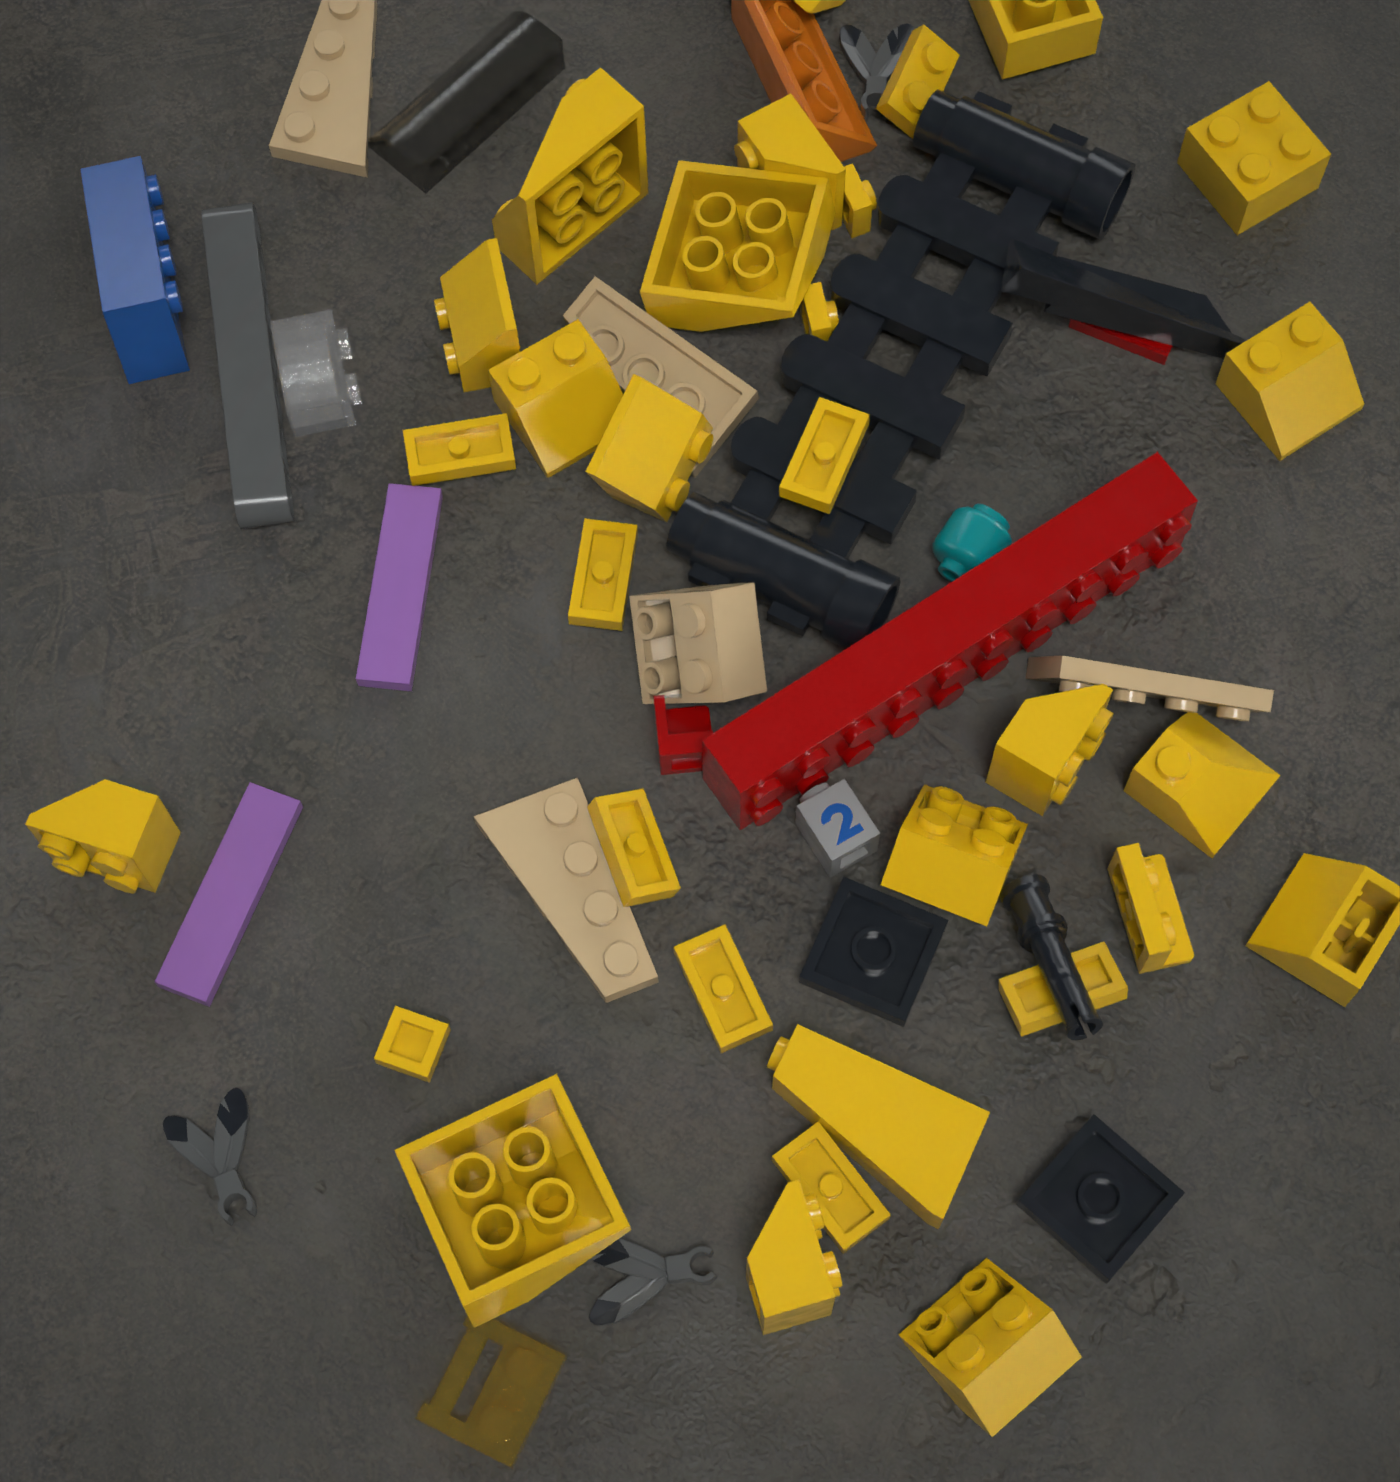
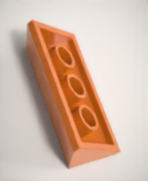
[731,0,877,162]

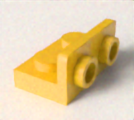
[1107,843,1194,974]

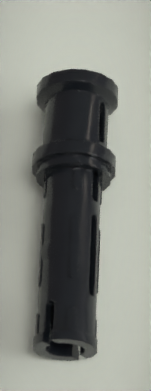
[1000,874,1103,1040]

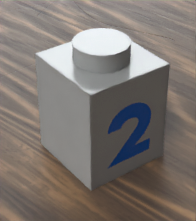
[795,778,880,878]

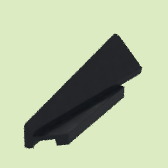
[1001,239,1246,359]

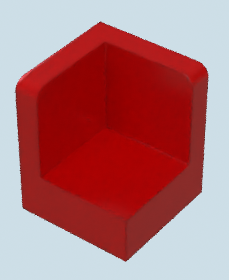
[653,695,713,775]

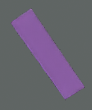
[356,483,443,691]
[155,782,303,1007]

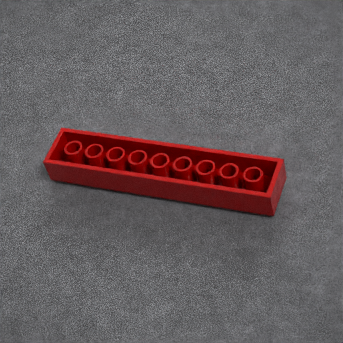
[702,451,1198,830]

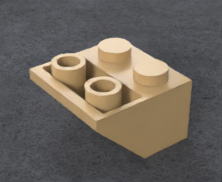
[629,582,767,704]

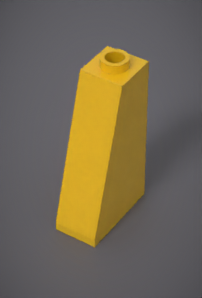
[767,1024,990,1229]

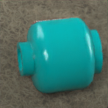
[932,504,1013,582]

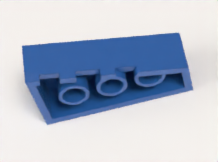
[80,156,190,384]

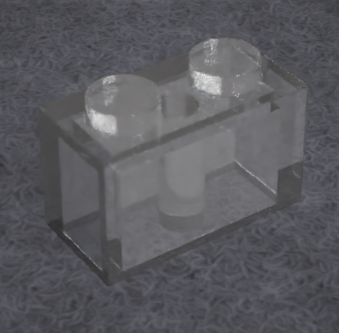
[270,309,362,437]

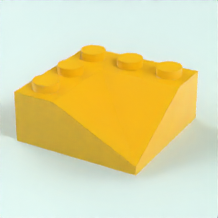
[492,67,649,285]
[640,160,836,332]
[394,1074,631,1328]

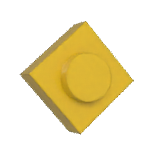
[842,163,877,239]
[800,282,839,341]
[374,1006,451,1083]

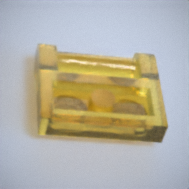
[415,1315,567,1469]

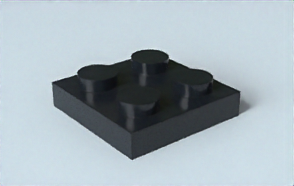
[799,877,949,1027]
[1016,1114,1185,1284]

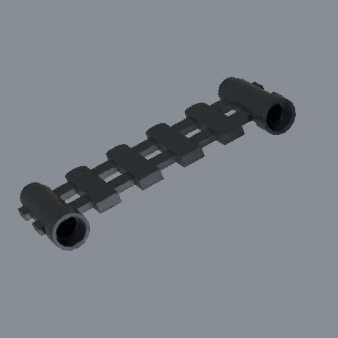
[666,89,1136,649]

